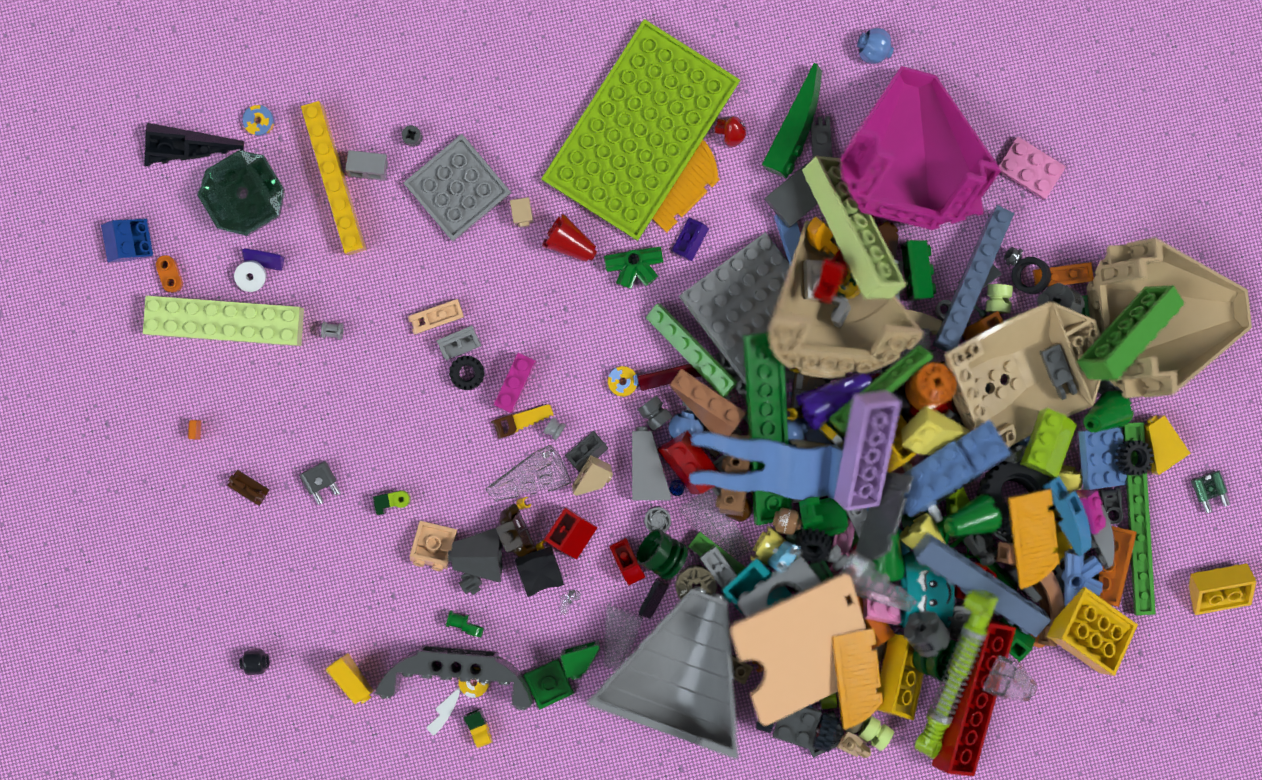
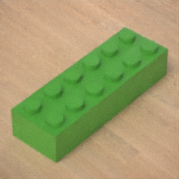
[1077,285,1185,380]

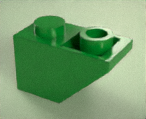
[999,616,1035,662]

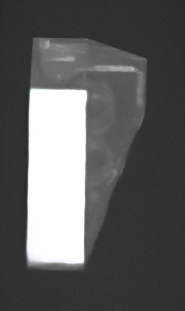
[840,551,917,612]

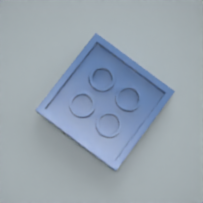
[1078,427,1127,490]

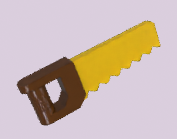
[491,404,554,439]

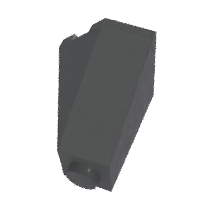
[448,528,503,582]

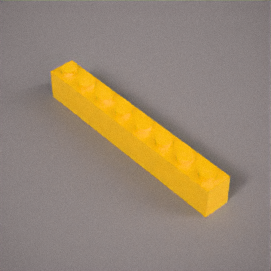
[301,101,367,256]

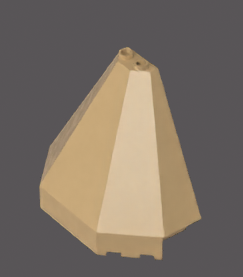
[1086,237,1252,398]

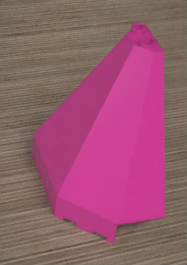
[840,66,1001,230]

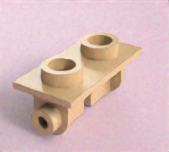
[837,731,871,758]

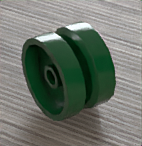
[913,639,959,681]

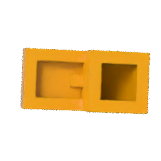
[807,216,839,255]

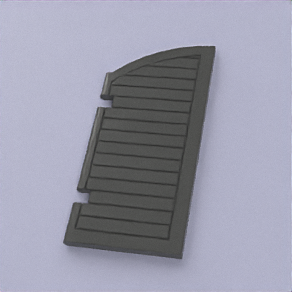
[853,471,914,562]

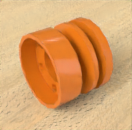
[905,363,956,410]

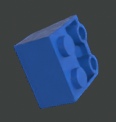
[101,219,154,263]

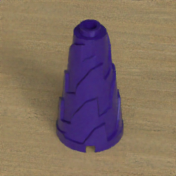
[796,373,873,431]

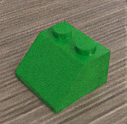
[560,640,600,680]

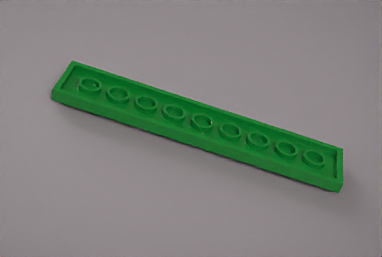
[743,331,792,526]

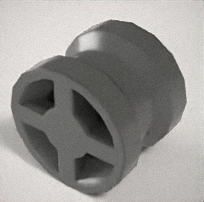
[401,125,422,147]

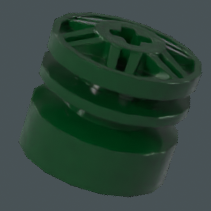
[637,529,688,580]

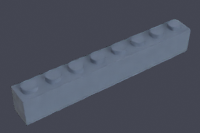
[933,205,1014,352]
[913,532,1051,637]

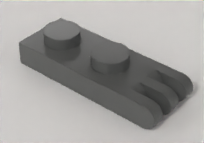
[810,116,832,159]

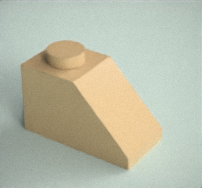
[572,455,613,496]

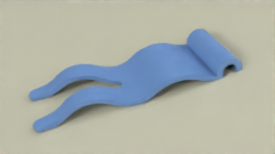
[689,432,844,500]

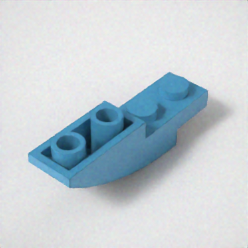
[1043,476,1091,557]

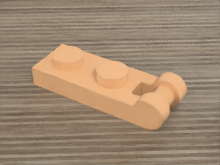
[408,299,465,335]

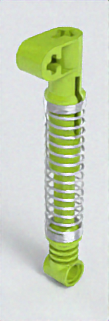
[915,590,999,759]

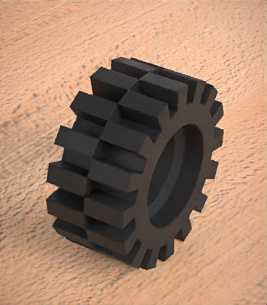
[449,355,485,390]
[1115,440,1154,475]
[796,528,831,564]

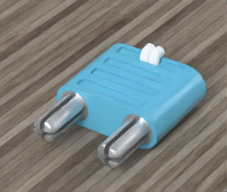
[768,541,802,572]

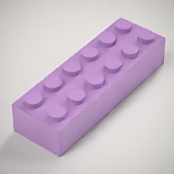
[834,391,901,511]

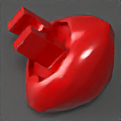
[715,116,746,148]

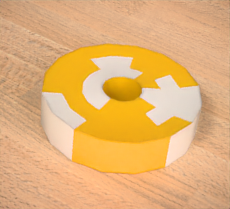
[818,423,844,447]
[458,667,489,698]

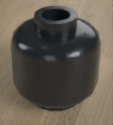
[239,649,270,676]

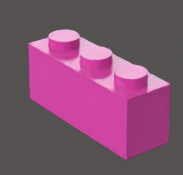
[494,353,537,413]

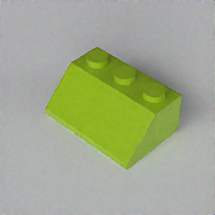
[1020,408,1077,478]

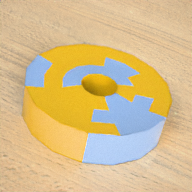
[608,366,638,397]

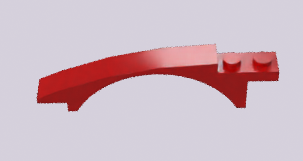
[812,215,876,304]

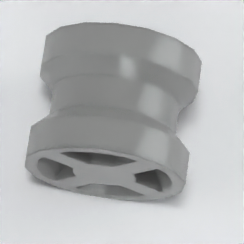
[543,417,566,441]

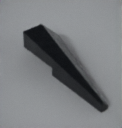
[145,122,244,166]

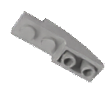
[1091,505,1114,570]

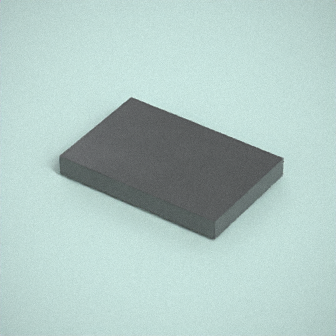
[764,163,818,228]

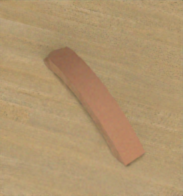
[996,542,1065,647]

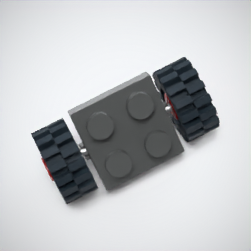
[755,706,839,752]

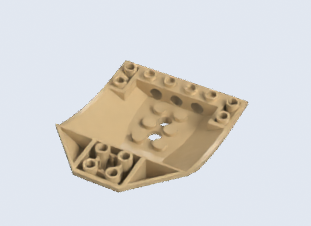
[945,302,1101,448]

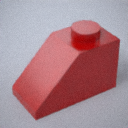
[609,538,645,586]

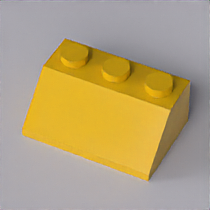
[1189,563,1257,615]

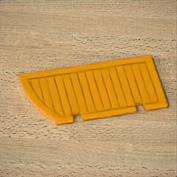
[653,140,720,233]
[1008,489,1060,589]
[832,628,883,729]

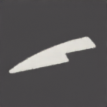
[427,688,460,736]

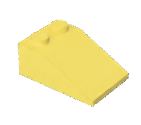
[901,406,971,456]

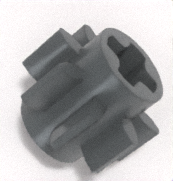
[459,573,483,595]

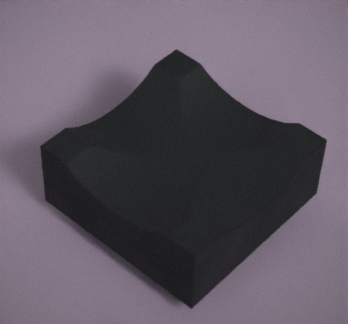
[515,547,564,597]

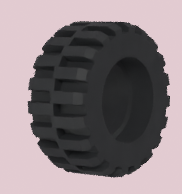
[977,460,1055,535]

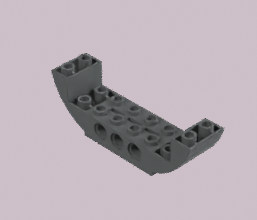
[375,646,533,710]

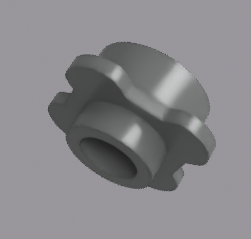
[1004,247,1023,266]

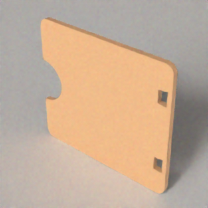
[730,573,872,725]

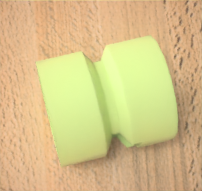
[986,284,1013,314]
[857,715,894,751]

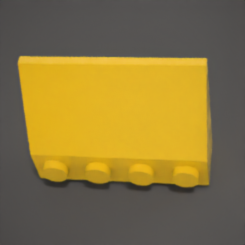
[1046,587,1138,676]

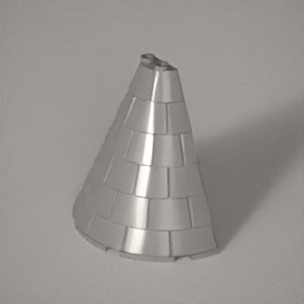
[587,587,739,759]

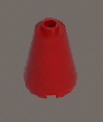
[542,213,597,262]

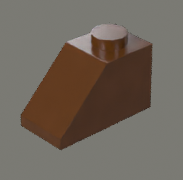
[878,220,899,260]

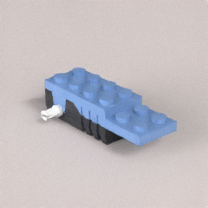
[902,420,1012,523]

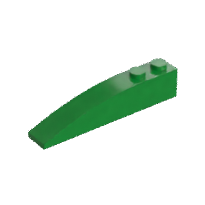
[762,63,822,179]

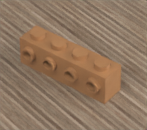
[716,434,751,516]

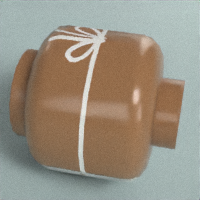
[772,508,802,535]

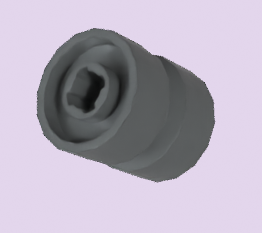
[637,395,673,431]

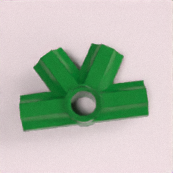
[604,246,664,289]

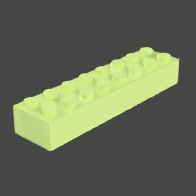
[802,156,906,299]
[143,296,304,346]

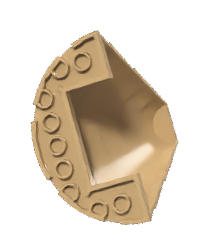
[769,221,923,378]

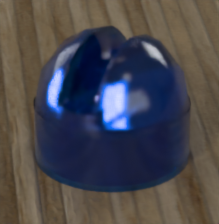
[669,479,685,496]

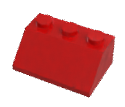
[657,430,719,494]

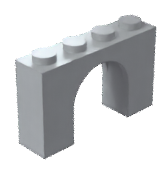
[738,557,821,618]

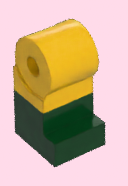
[463,708,493,748]

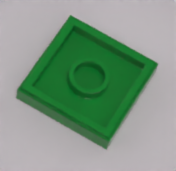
[523,658,574,710]

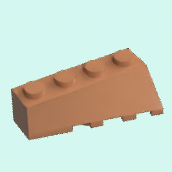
[669,369,746,437]

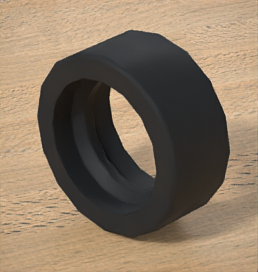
[1011,257,1051,294]

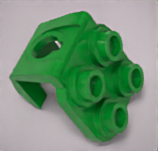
[799,497,848,536]

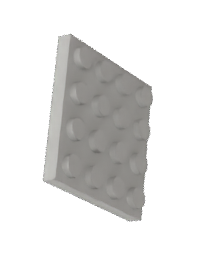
[404,134,511,242]

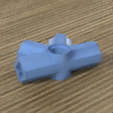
[1062,548,1103,607]

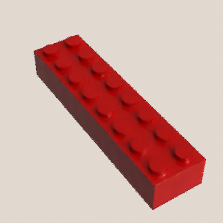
[932,619,1016,776]

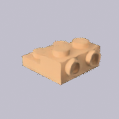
[410,521,457,572]

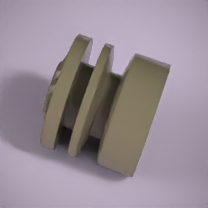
[675,564,717,600]

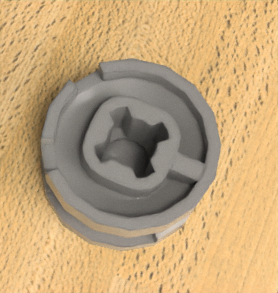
[644,507,671,532]

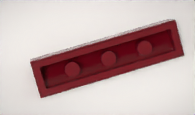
[638,364,702,391]

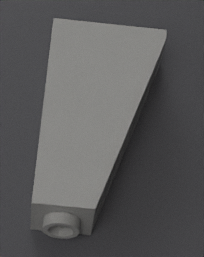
[632,427,671,500]

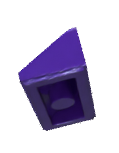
[671,217,709,261]
[242,248,285,271]

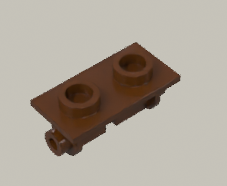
[227,469,270,506]

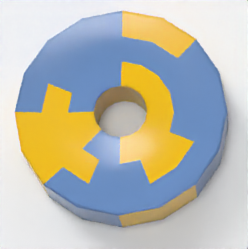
[243,105,274,136]

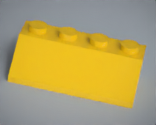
[877,634,924,721]

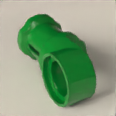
[446,610,484,638]

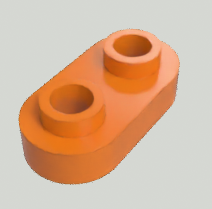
[156,255,183,293]

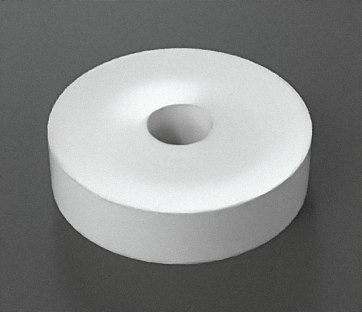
[234,260,266,292]

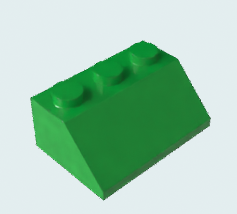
[901,240,936,302]

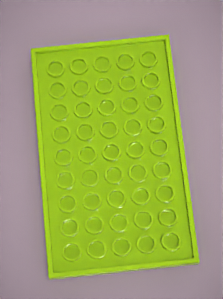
[541,19,741,241]

